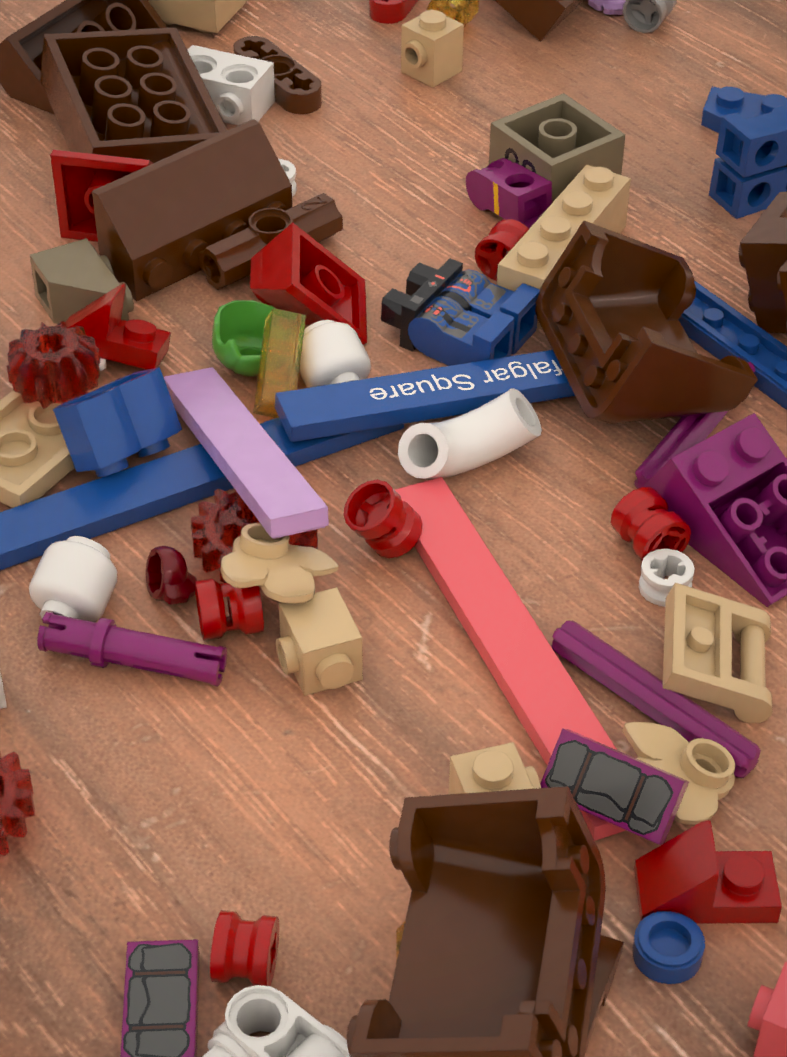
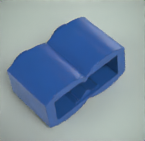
[53,367,182,477]

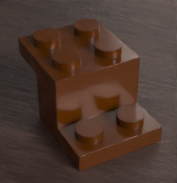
[739,192,787,334]

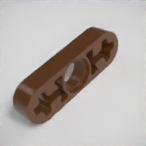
[233,36,322,114]

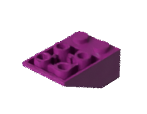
[643,413,787,607]

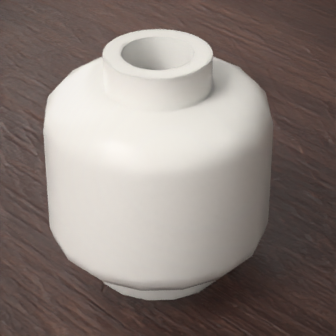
[293,320,371,388]
[29,536,117,622]

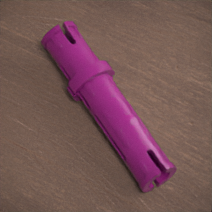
[37,611,227,687]

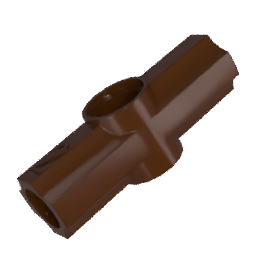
[198,193,343,290]

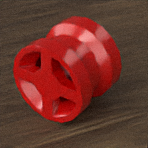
[474,219,529,281]
[210,910,279,986]

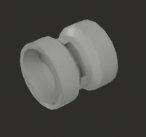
[623,0,677,33]

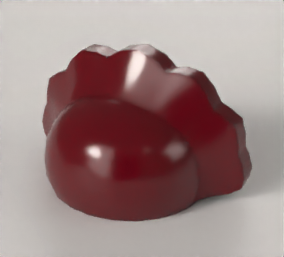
[146,546,197,605]

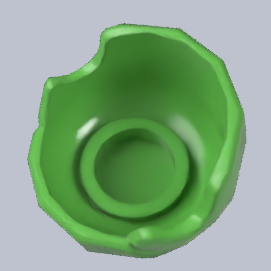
[212,300,292,377]

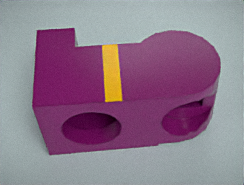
[465,158,552,229]

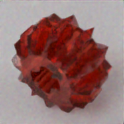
[6,321,100,409]

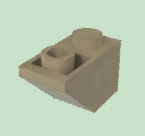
[30,238,134,325]

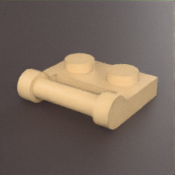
[663,582,772,723]

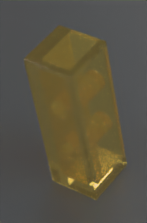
[253,308,306,418]

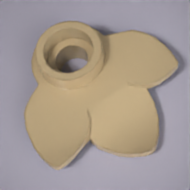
[220,523,338,604]
[622,722,735,825]

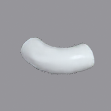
[398,388,542,479]

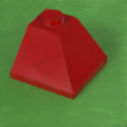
[50,150,153,242]
[250,222,367,345]

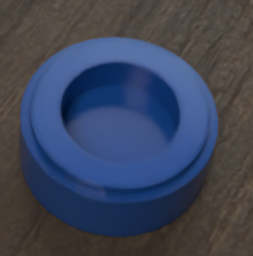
[632,911,705,984]

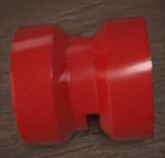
[343,479,423,559]
[610,487,691,561]
[195,579,264,641]

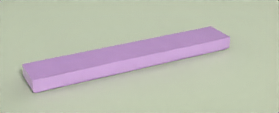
[164,367,329,539]

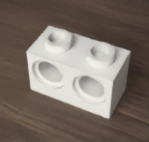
[188,45,275,125]

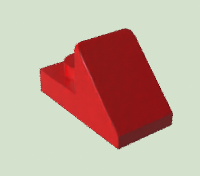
[53,283,171,370]
[634,820,782,924]

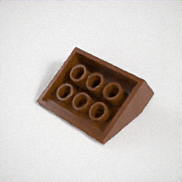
[40,27,227,163]

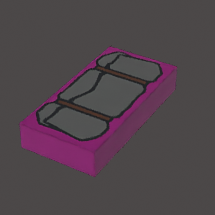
[540,729,689,845]
[120,939,199,1057]

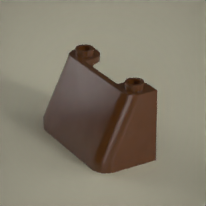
[535,221,758,424]
[347,786,606,1057]

